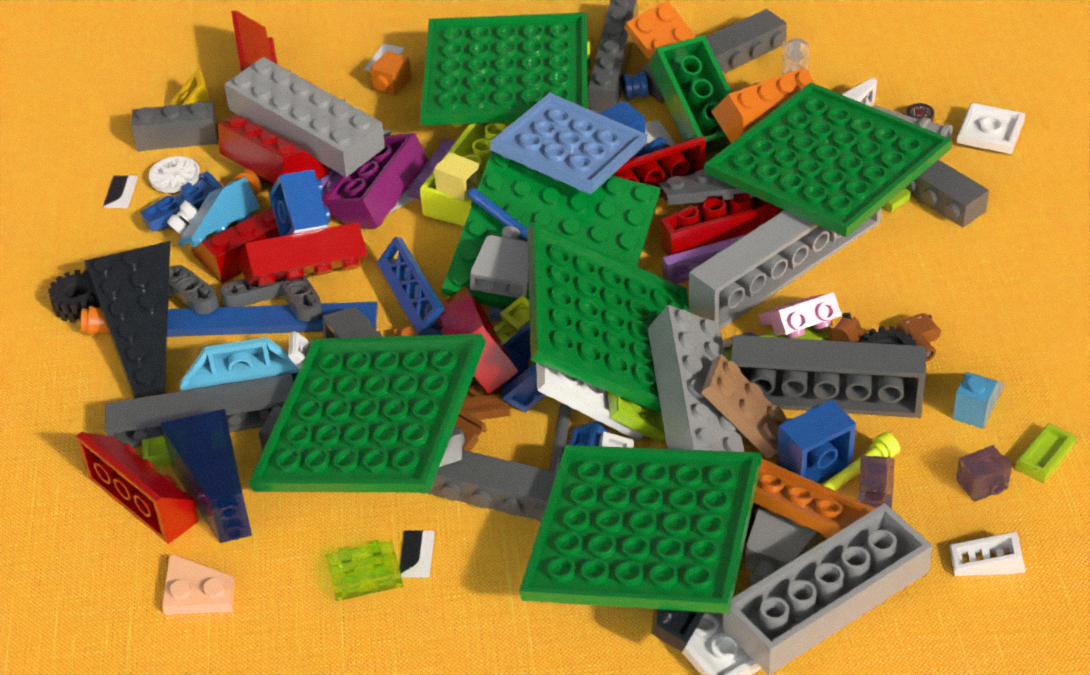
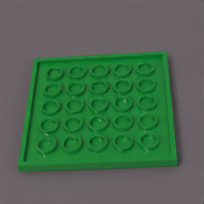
[420,12,588,126]
[704,82,952,238]
[442,151,661,310]
[527,222,690,413]
[248,334,486,493]
[519,445,762,614]

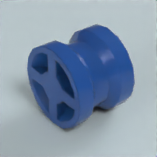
[622,71,648,101]

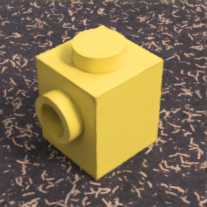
[434,152,480,202]

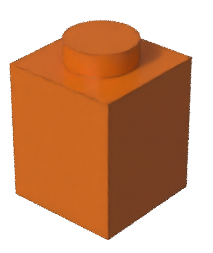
[370,51,412,96]

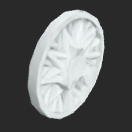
[148,156,201,193]

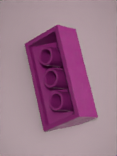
[322,133,429,229]

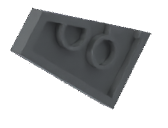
[658,169,755,205]

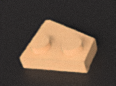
[162,555,235,615]

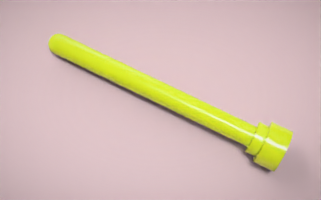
[822,432,900,491]

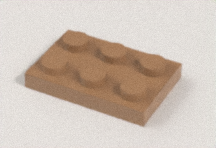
[701,354,787,459]

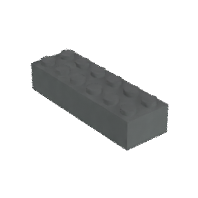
[731,335,926,418]

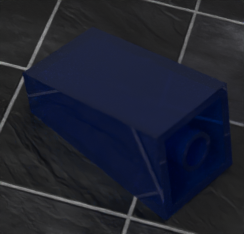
[161,409,252,543]

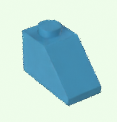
[953,372,1004,429]

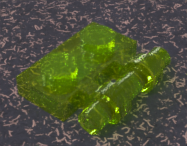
[326,540,403,601]

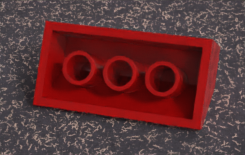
[231,10,278,72]
[218,116,329,184]
[612,136,706,198]
[192,207,280,283]
[237,222,367,287]
[76,432,199,544]

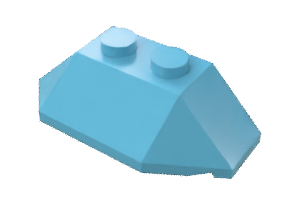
[180,337,299,391]

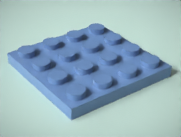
[490,93,648,194]

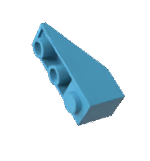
[178,177,260,247]

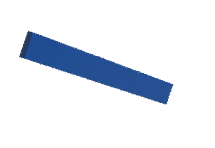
[167,302,378,337]

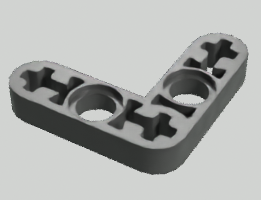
[169,265,219,315]
[220,274,323,322]

